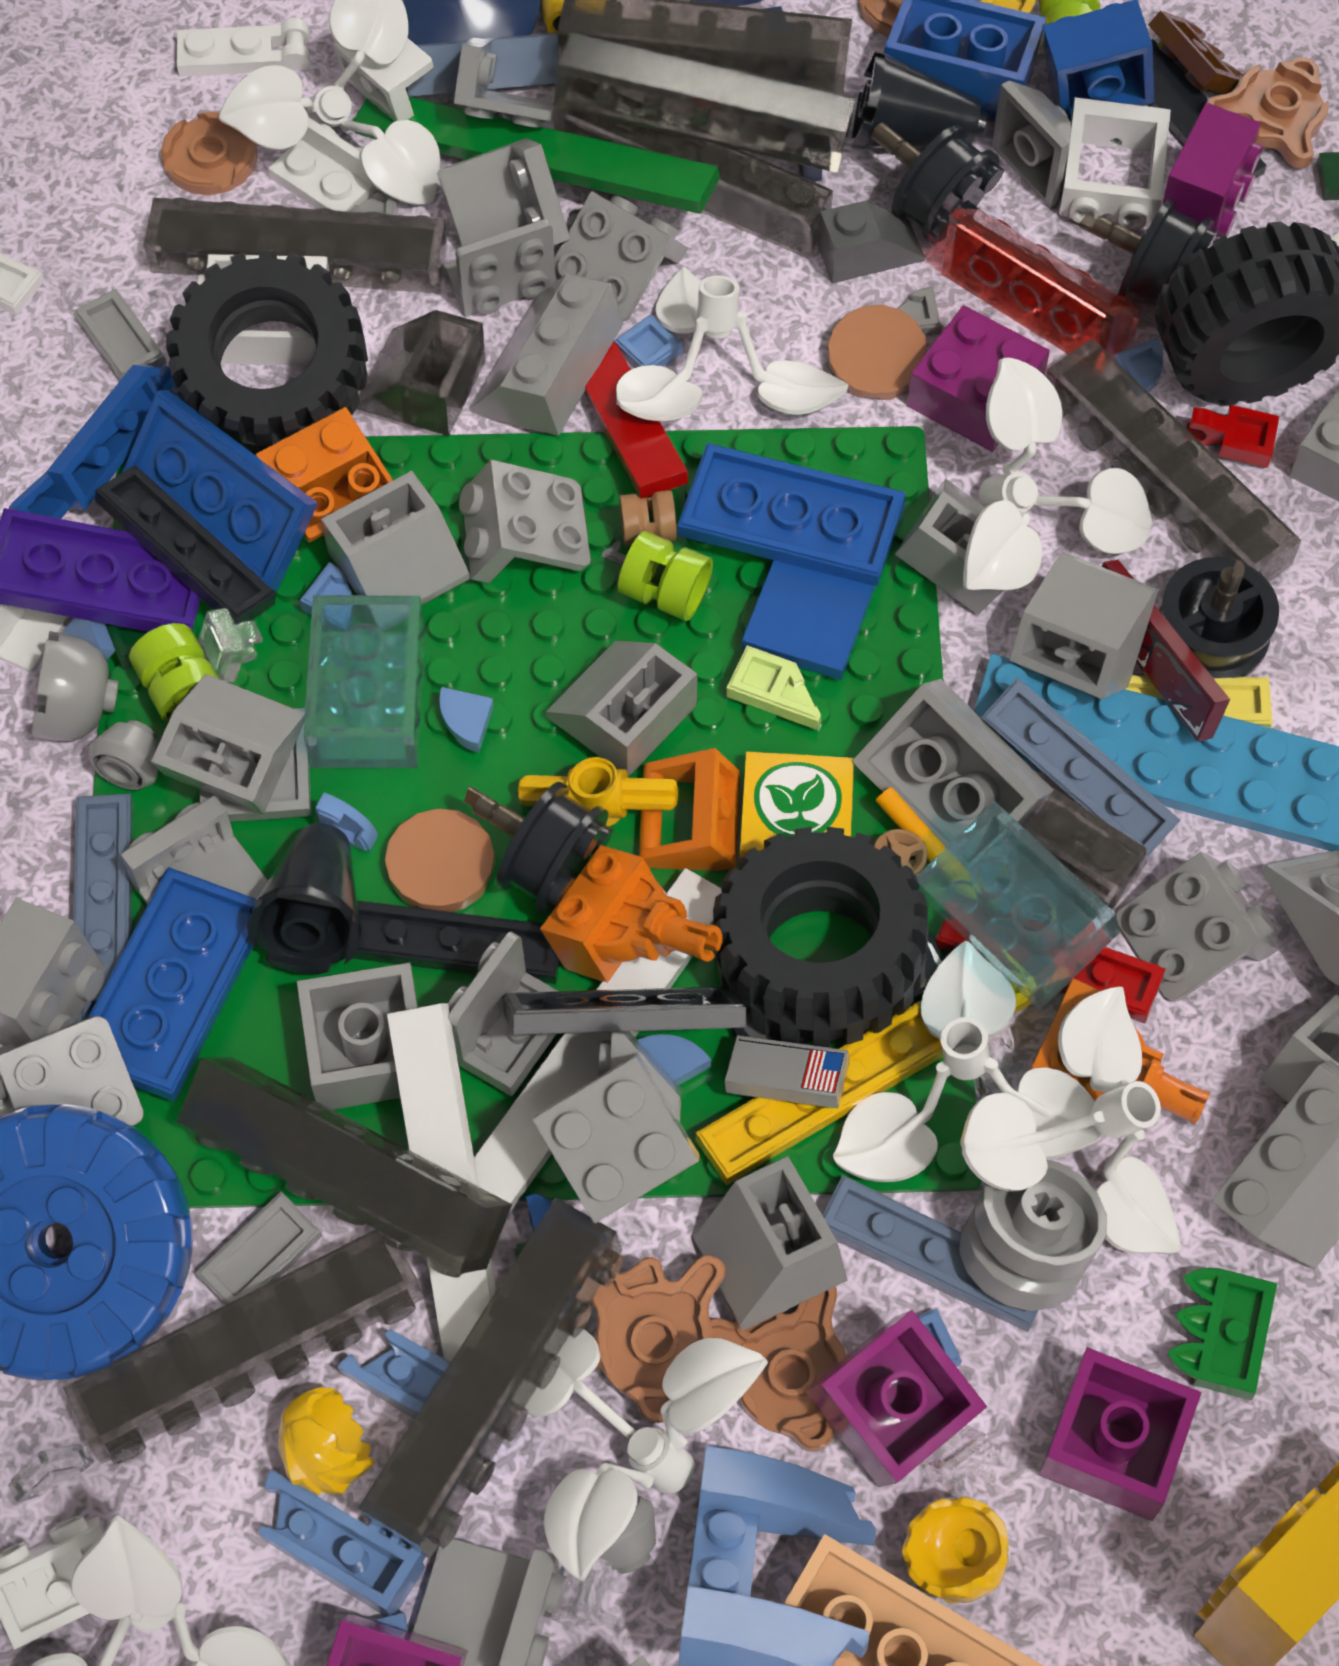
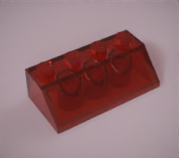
[941,208,1141,375]

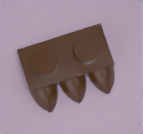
[1148,10,1243,94]

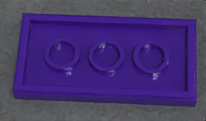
[0,508,201,632]

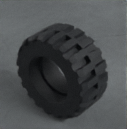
[1155,221,1339,405]
[166,250,368,456]
[713,827,928,1047]

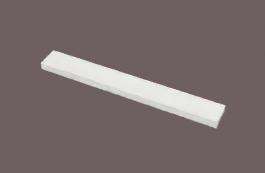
[474,868,722,1242]

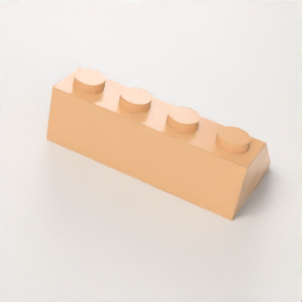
[784,1534,1043,1666]

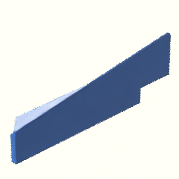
[8,365,179,519]

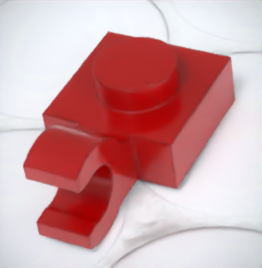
[1183,404,1280,468]

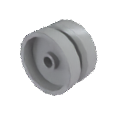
[959,1160,1107,1311]

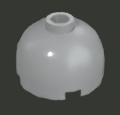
[32,631,119,741]

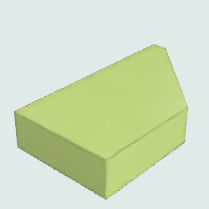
[727,645,821,730]

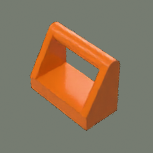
[638,748,740,871]

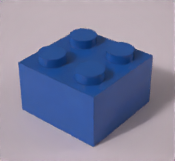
[1043,0,1155,121]

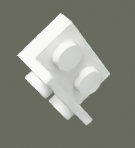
[268,117,378,226]
[0,1515,104,1650]

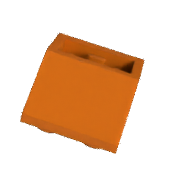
[256,407,393,543]

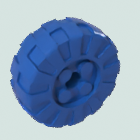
[0,1104,193,1381]

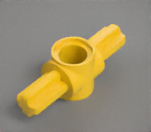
[518,757,678,826]

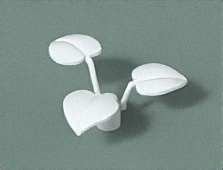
[219,0,440,205]
[616,267,849,421]
[963,358,1152,591]
[833,941,1103,1182]
[960,987,1181,1254]
[512,1324,768,1582]
[30,1515,291,1666]

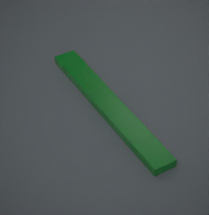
[353,97,720,214]

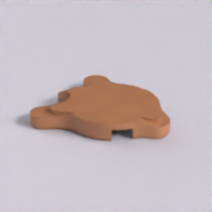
[1207,57,1329,169]
[577,1255,726,1423]
[710,1286,847,1452]

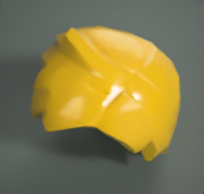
[278,1387,375,1495]
[902,1496,1009,1603]

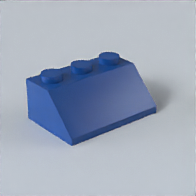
[884,0,1047,119]

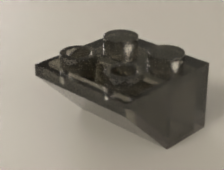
[357,310,486,436]
[992,789,1147,939]

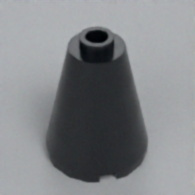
[852,50,988,149]
[247,823,361,975]

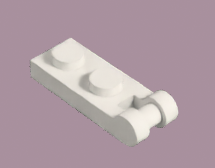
[177,18,310,77]

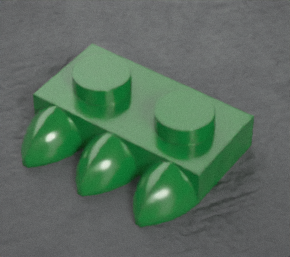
[1167,1267,1277,1401]

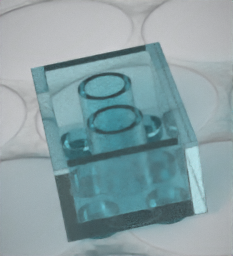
[303,595,425,768]
[916,801,1120,1010]

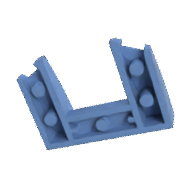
[259,1329,521,1617]
[678,1445,876,1666]

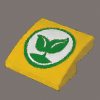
[740,752,853,858]

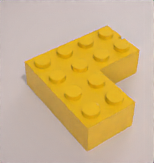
[1194,1462,1339,1666]

